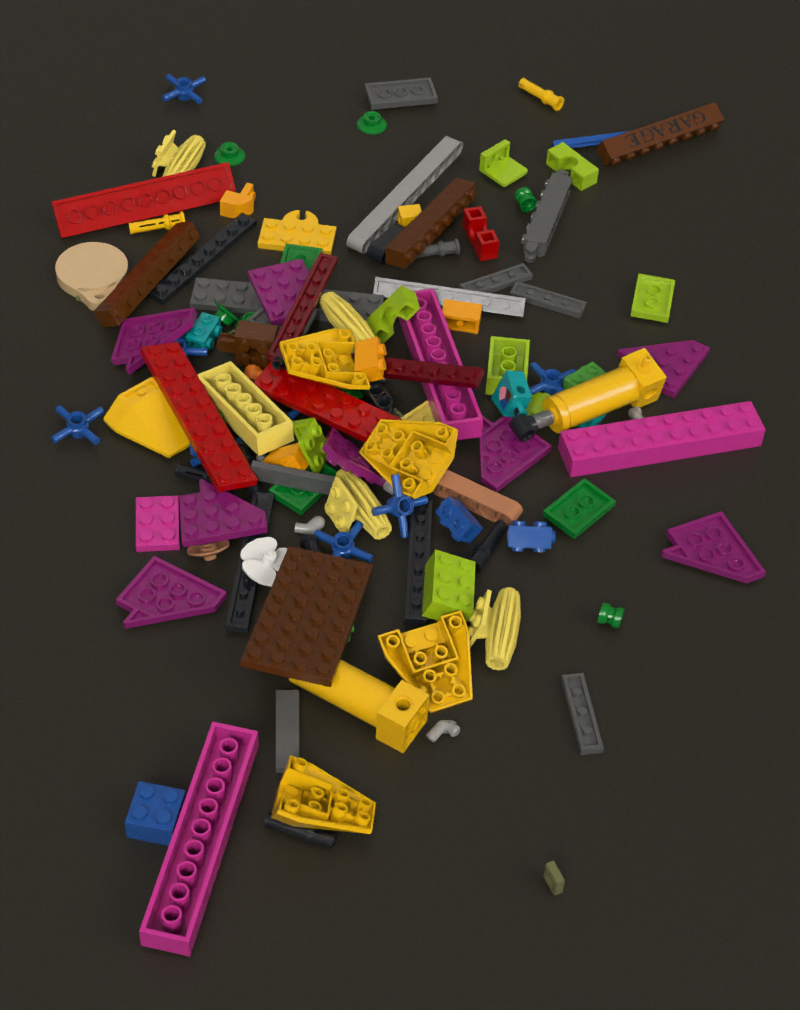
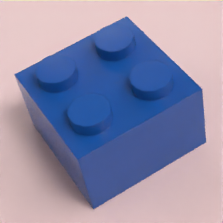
[125,781,186,846]

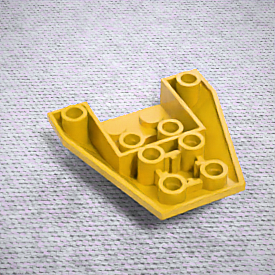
[279,329,371,390]
[103,377,190,458]
[359,419,458,499]
[377,610,473,713]
[271,755,376,834]

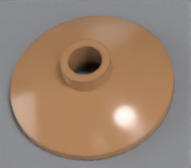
[187,540,230,561]

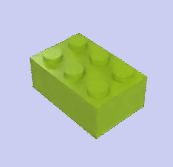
[485,336,530,395]
[422,549,476,623]

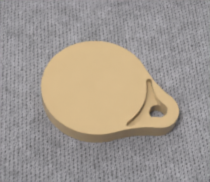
[55,242,129,311]

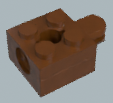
[216,320,278,369]

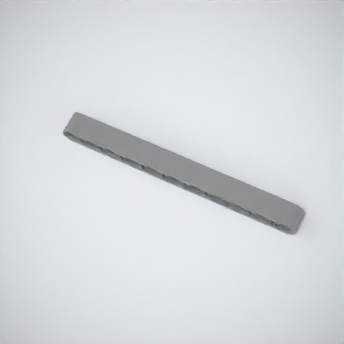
[346,136,463,254]

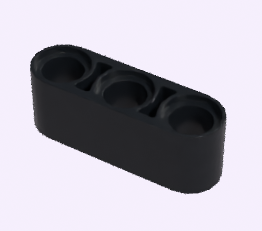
[366,223,405,265]
[360,380,394,415]

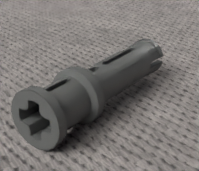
[417,238,460,258]

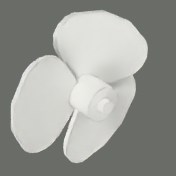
[240,537,287,587]

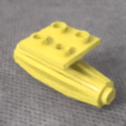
[152,130,206,177]
[319,292,375,354]
[324,469,392,540]
[468,587,521,671]

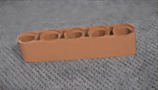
[433,470,523,527]

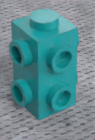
[185,312,223,351]

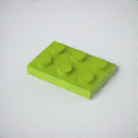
[630,273,675,323]

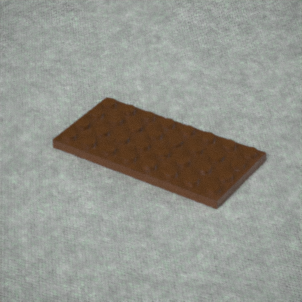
[240,546,373,687]

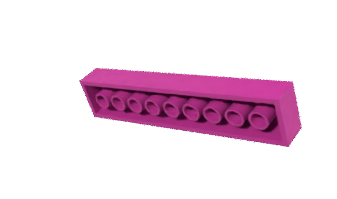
[398,288,483,440]
[558,401,766,477]
[139,721,259,957]

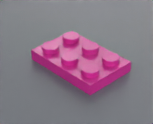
[136,496,180,552]

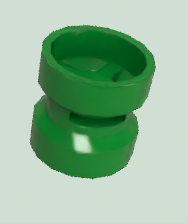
[514,187,537,212]
[597,602,625,629]

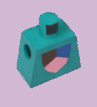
[491,370,532,417]

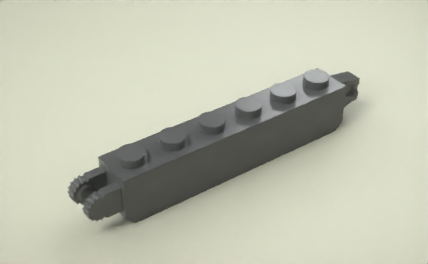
[521,169,572,263]

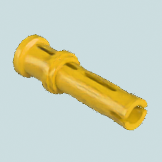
[518,78,564,111]
[128,211,185,234]

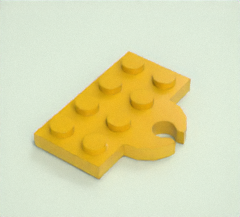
[258,210,336,255]

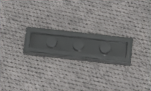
[459,263,533,293]
[509,281,587,319]
[251,460,335,495]
[561,672,604,755]
[276,690,299,773]

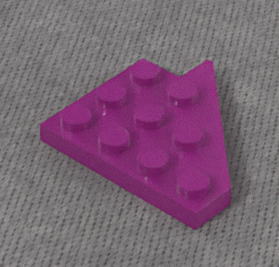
[247,259,311,325]
[111,307,197,374]
[617,340,710,398]
[479,415,552,492]
[322,427,386,486]
[179,479,268,548]
[661,511,766,584]
[116,556,227,629]

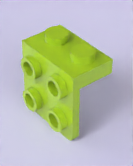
[479,139,528,187]
[293,417,327,473]

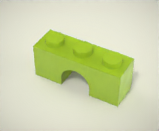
[546,142,599,191]
[365,285,420,344]

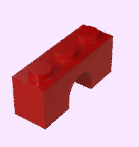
[462,206,499,261]

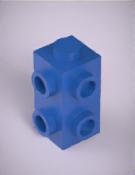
[435,496,483,544]
[507,520,555,552]

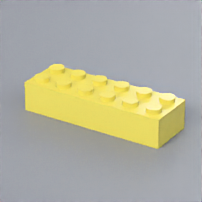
[197,361,294,456]

